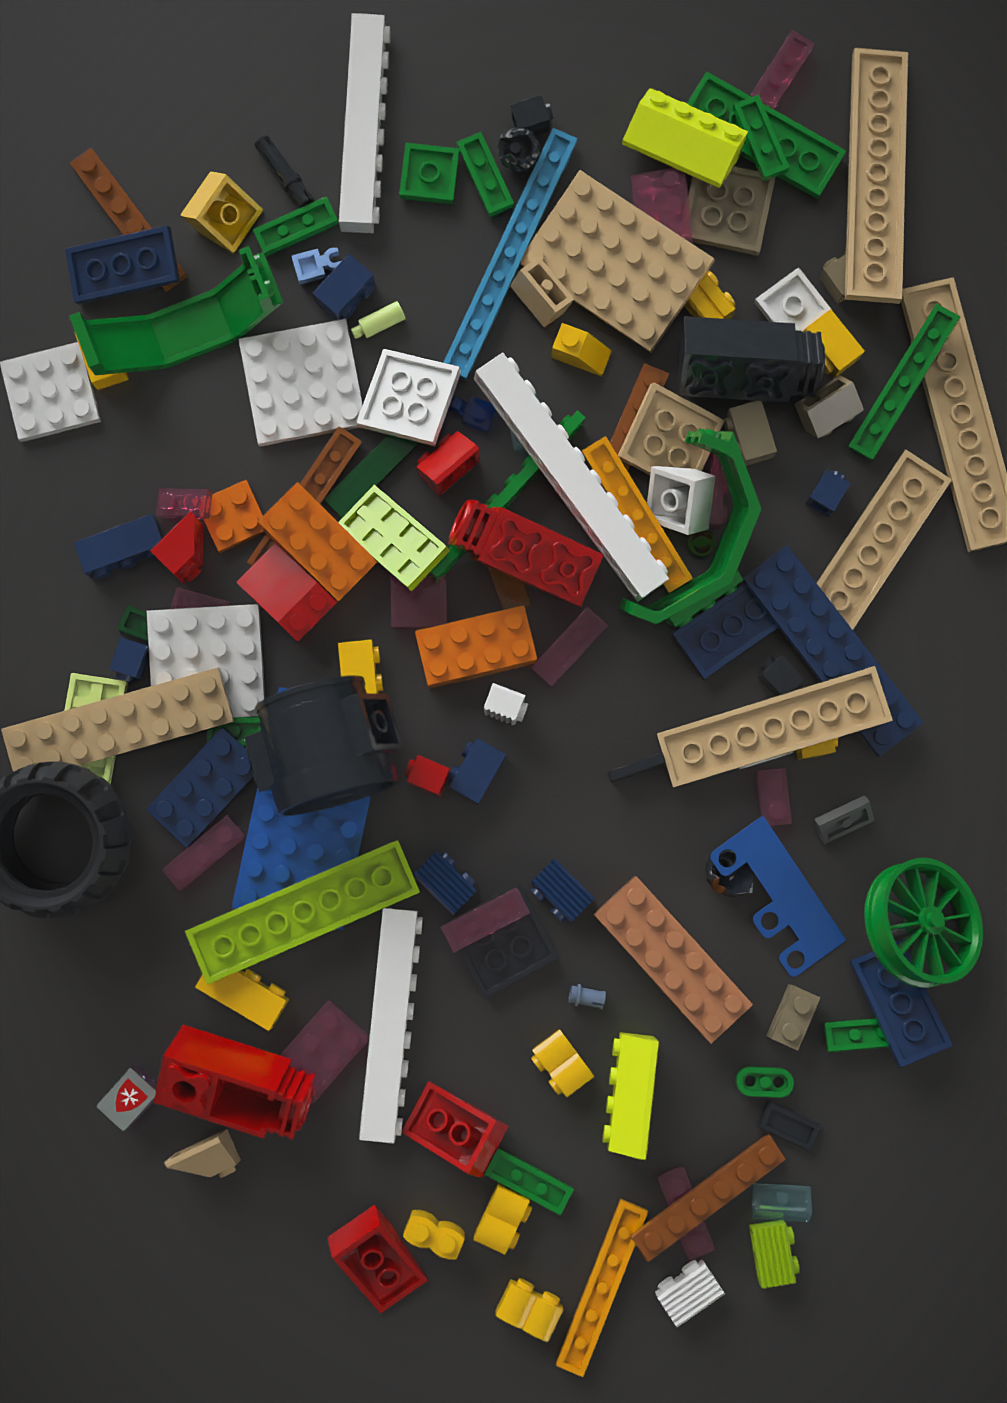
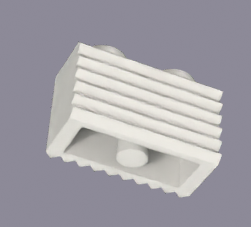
[484,683,528,725]
[655,1259,725,1327]

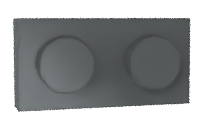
[814,795,874,845]

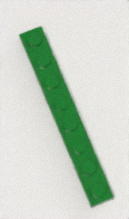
[429,410,586,583]

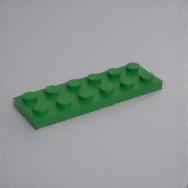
[687,71,846,199]

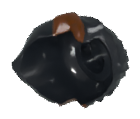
[705,849,755,897]

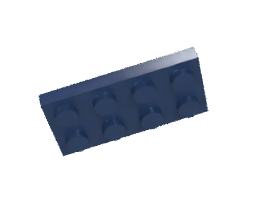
[65,225,180,304]
[672,584,778,680]
[146,727,254,848]
[849,940,953,1068]

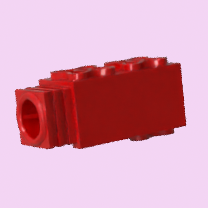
[448,500,604,607]
[153,1025,315,1140]

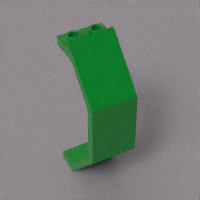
[69,246,283,376]
[619,428,761,624]

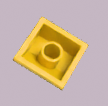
[180,172,263,253]

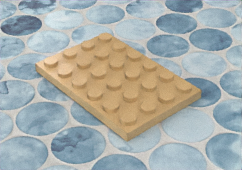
[520,170,715,353]

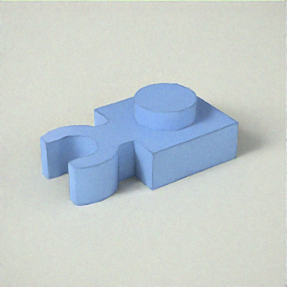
[292,248,341,285]

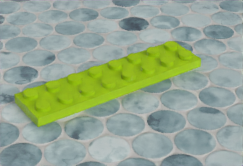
[185,840,420,985]

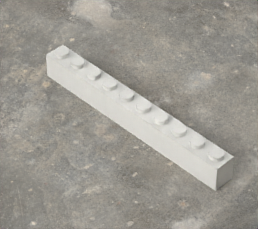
[474,352,669,602]

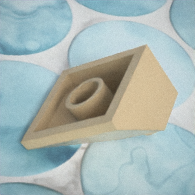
[164,1129,241,1178]

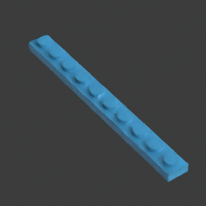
[443,128,578,381]

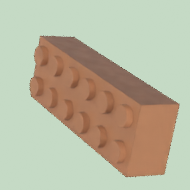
[593,876,753,1043]

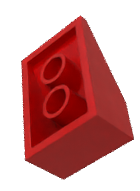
[236,543,337,642]
[401,1081,509,1178]
[328,1205,428,1314]

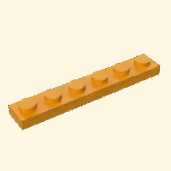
[582,436,693,593]
[556,1199,648,1377]

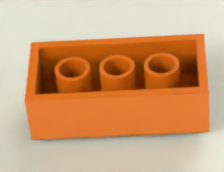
[257,482,378,602]
[415,605,537,689]

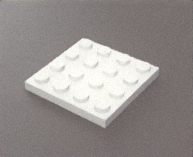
[239,319,363,447]
[147,604,265,717]

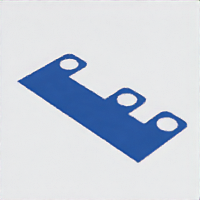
[710,816,846,977]

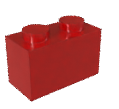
[404,755,451,797]

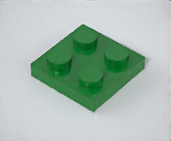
[399,143,459,204]

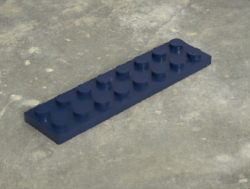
[743,545,924,757]

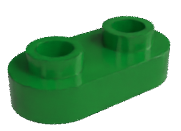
[735,1066,794,1098]

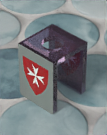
[97,1064,158,1131]

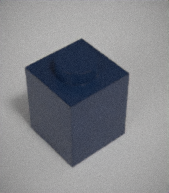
[806,470,851,517]
[109,637,149,683]

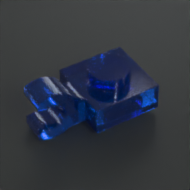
[448,395,496,433]

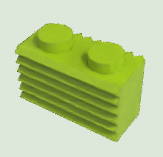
[749,1219,800,1288]

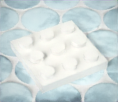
[0,342,101,442]
[357,349,462,446]

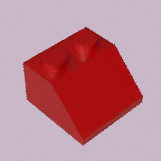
[416,431,480,497]
[150,511,204,584]

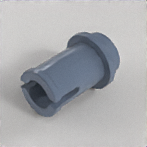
[569,984,606,1009]

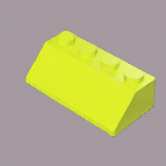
[622,88,748,188]
[603,1032,659,1160]

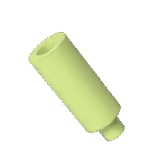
[351,301,406,339]

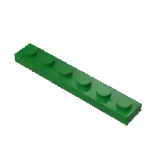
[849,303,961,462]

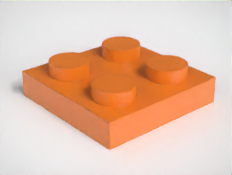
[196,480,265,553]

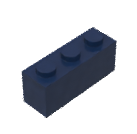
[73,514,164,579]

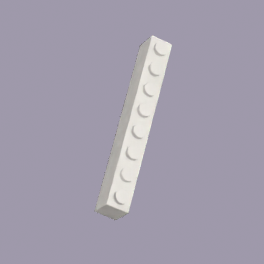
[339,13,390,233]
[359,908,423,1143]

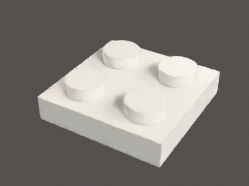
[754,267,832,332]

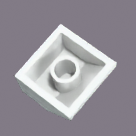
[647,466,716,535]

